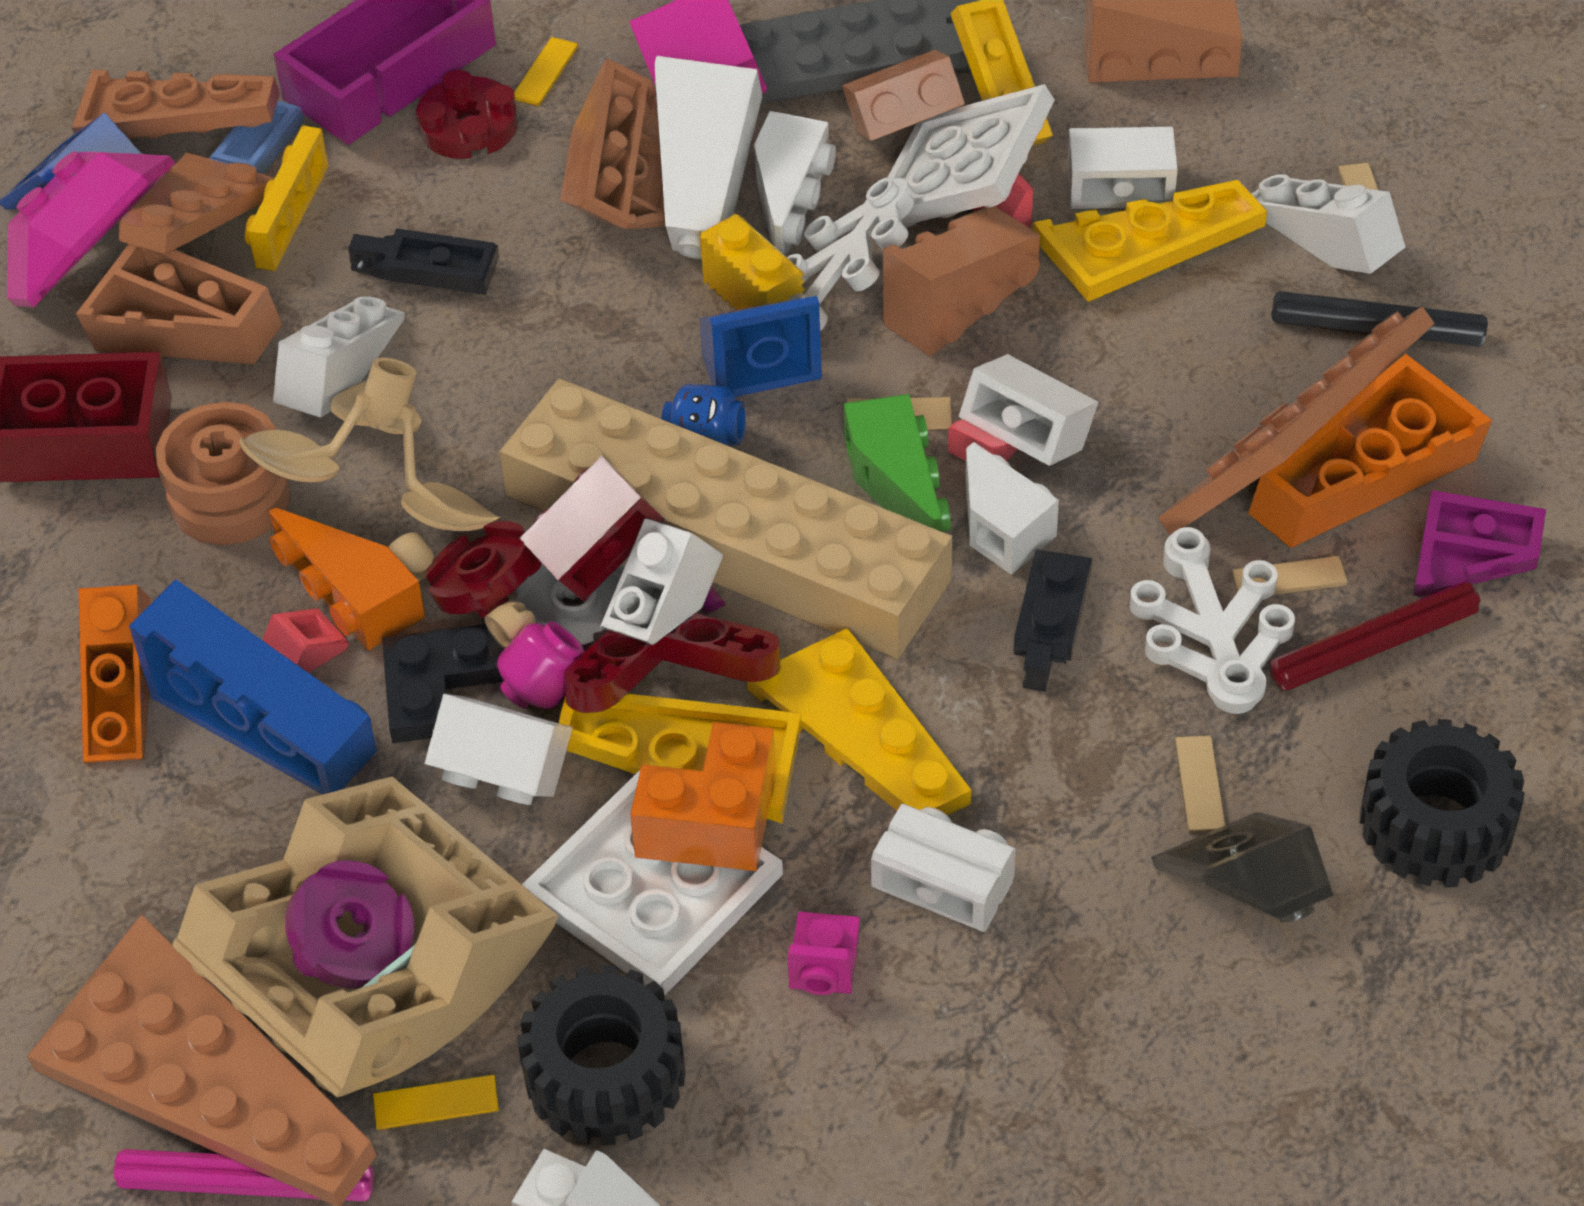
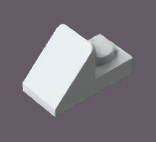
[512,1149,660,1206]

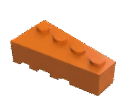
[1248,353,1493,548]

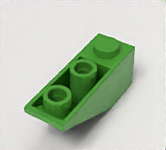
[844,394,951,532]

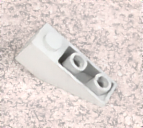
[754,111,836,257]
[1252,174,1405,274]
[273,297,405,418]

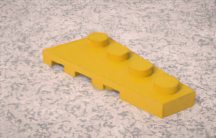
[1032,180,1267,302]
[747,628,972,816]
[558,693,802,824]

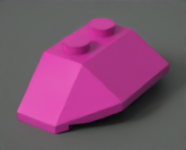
[7,151,176,308]

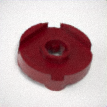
[416,70,518,159]
[426,521,542,618]

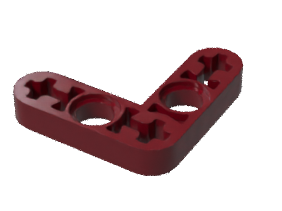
[564,613,781,713]

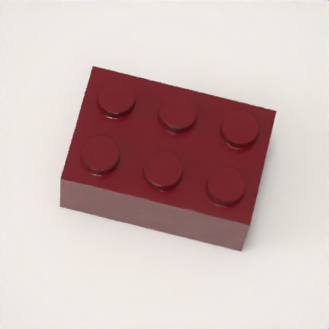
[0,352,172,483]

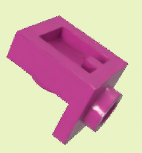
[788,911,860,995]

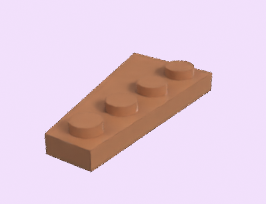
[72,70,280,139]
[119,152,275,255]

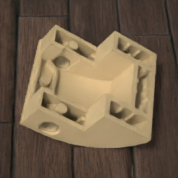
[172,776,559,1098]

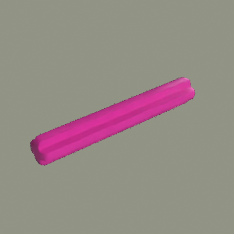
[114,1149,374,1202]

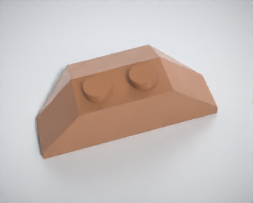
[560,58,666,229]

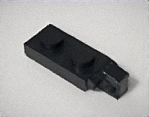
[348,228,499,295]
[1014,549,1092,692]

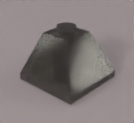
[1151,812,1334,922]

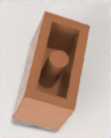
[842,50,965,141]

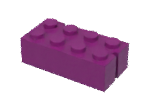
[273,0,496,145]

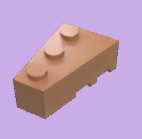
[1084,0,1242,82]
[883,206,1040,356]
[76,244,283,365]

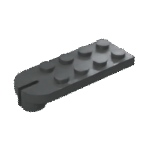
[740,0,980,103]

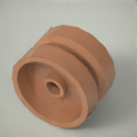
[156,401,291,545]

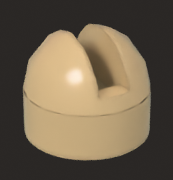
[388,532,434,582]
[485,602,536,649]

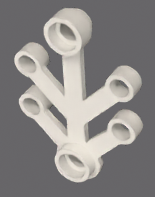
[786,178,914,331]
[1130,527,1295,714]

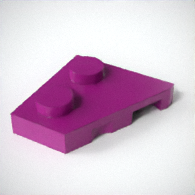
[1413,490,1547,597]

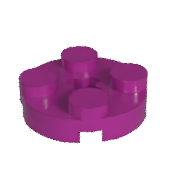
[285,860,414,989]

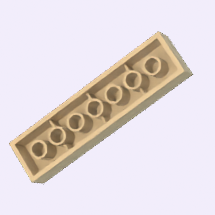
[499,378,952,659]

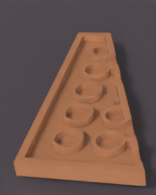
[1158,306,1435,535]
[27,914,377,1206]

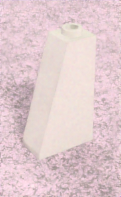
[654,56,762,259]

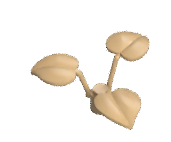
[238,358,501,531]

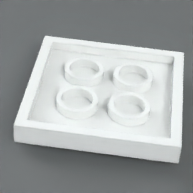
[887,84,1055,228]
[522,771,783,996]

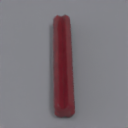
[1270,582,1481,691]

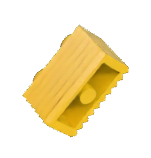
[700,214,805,310]

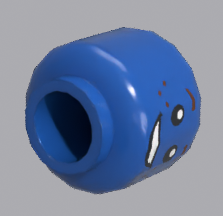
[661,384,746,448]

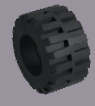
[1360,719,1525,888]
[518,965,685,1146]

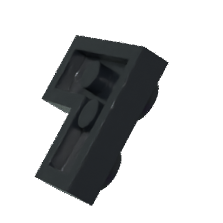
[382,624,504,744]

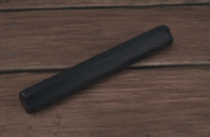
[1271,291,1488,347]

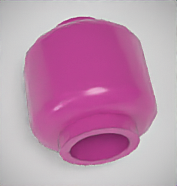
[497,621,584,709]

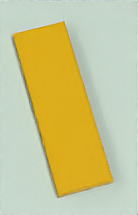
[514,37,578,106]
[373,1075,499,1130]

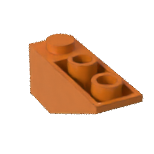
[269,507,426,651]
[78,584,151,763]

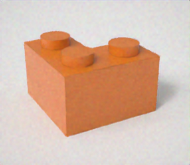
[630,722,776,871]

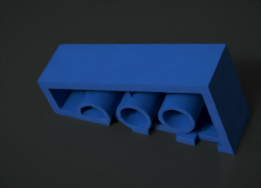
[129,579,377,795]

